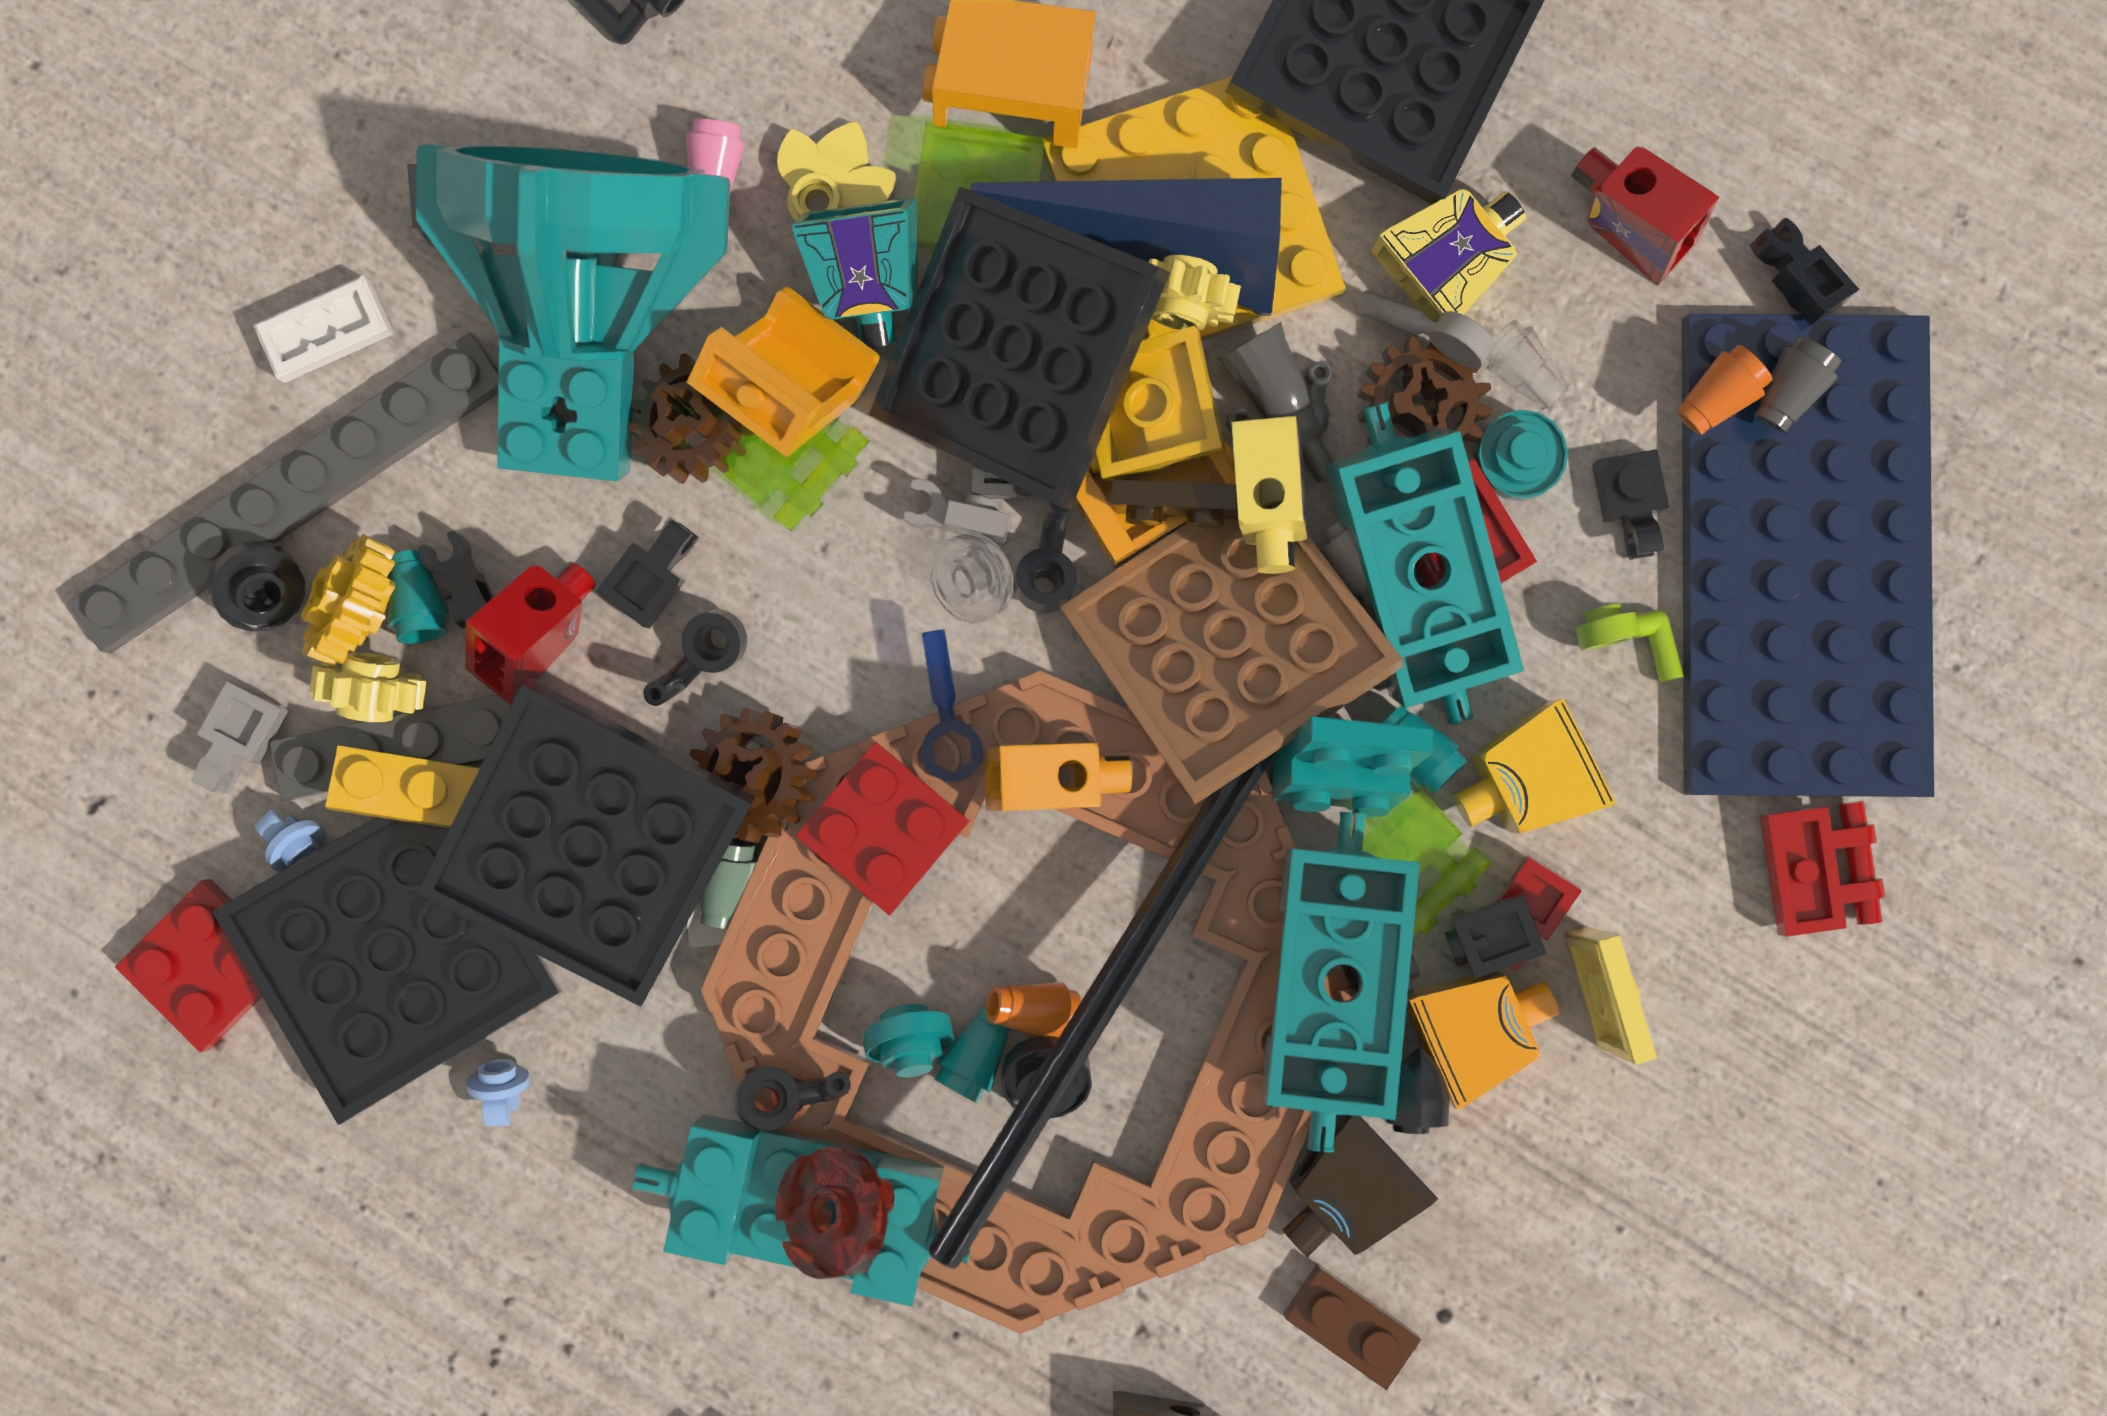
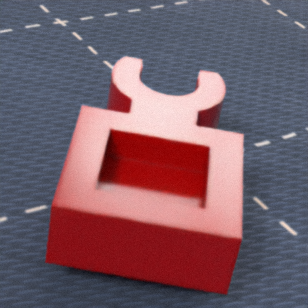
[1495,854,1582,970]

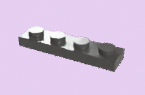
[270,695,511,801]

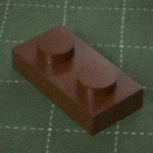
[1283,1263,1421,1391]

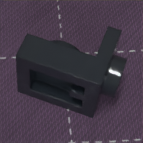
[1445,893,1546,979]

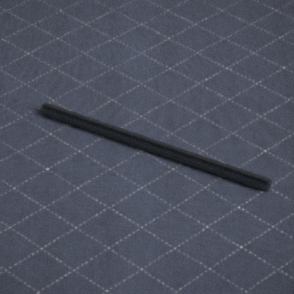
[928,752,1276,1269]

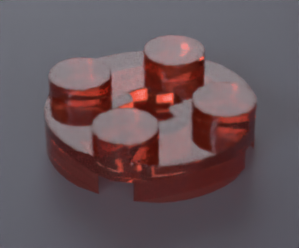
[775,1146,895,1280]

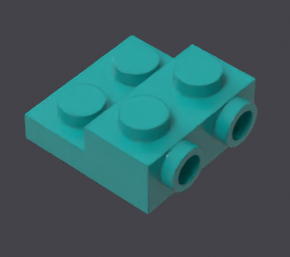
[1273,716,1434,818]

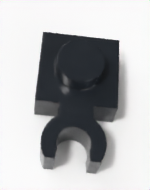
[1750,217,1860,326]

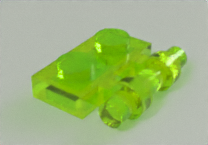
[714,416,870,532]
[1362,789,1491,938]

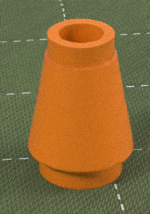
[1675,345,1773,436]
[986,982,1081,1037]

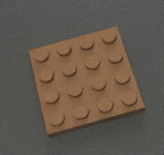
[1060,504,1403,805]

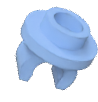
[254,808,325,872]
[466,1059,530,1126]

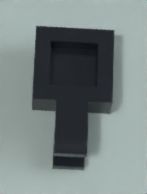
[1592,449,1669,560]
[596,520,699,629]
[418,530,494,630]

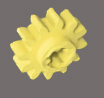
[1149,255,1241,331]
[309,652,427,722]

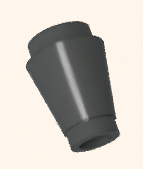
[1753,337,1842,433]

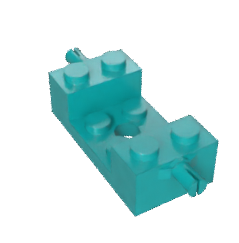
[1324,401,1524,725]
[1261,811,1420,1152]
[632,1114,972,1307]

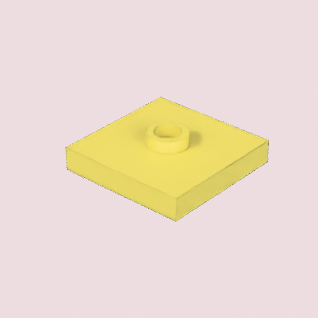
[1565,927,1657,1065]

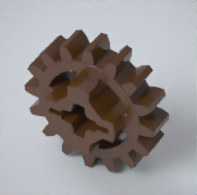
[1357,335,1492,452]
[628,353,755,484]
[689,708,817,843]

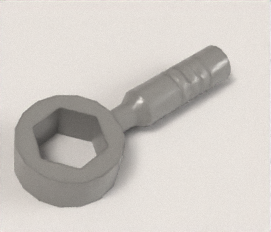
[1357,290,1495,369]

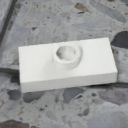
[253,275,394,383]

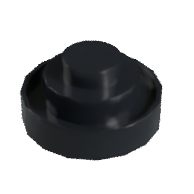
[207,541,305,632]
[1001,1036,1092,1118]

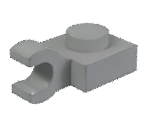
[903,479,1011,545]
[191,681,289,794]

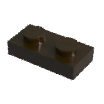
[1111,480,1238,528]

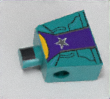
[792,197,918,348]

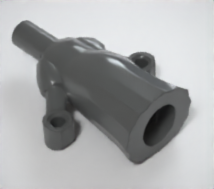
[1218,322,1333,483]

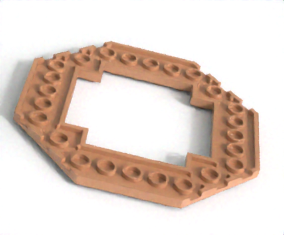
[701,670,1355,1334]

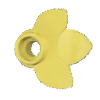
[777,121,896,221]

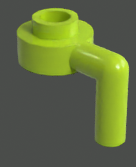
[1575,603,1684,683]

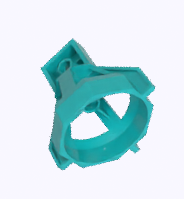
[416,143,731,482]

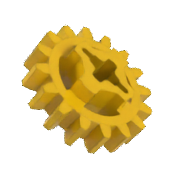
[301,534,395,667]

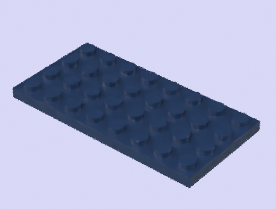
[1682,314,1934,797]

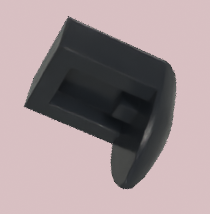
[1383,1049,1449,1134]

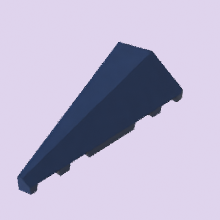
[971,178,1282,316]

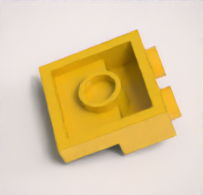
[1090,326,1226,483]

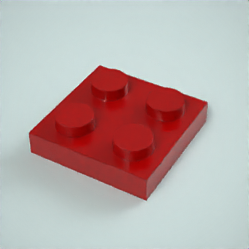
[796,741,970,916]
[115,879,262,1053]

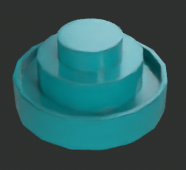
[1475,409,1568,501]
[862,1004,955,1078]

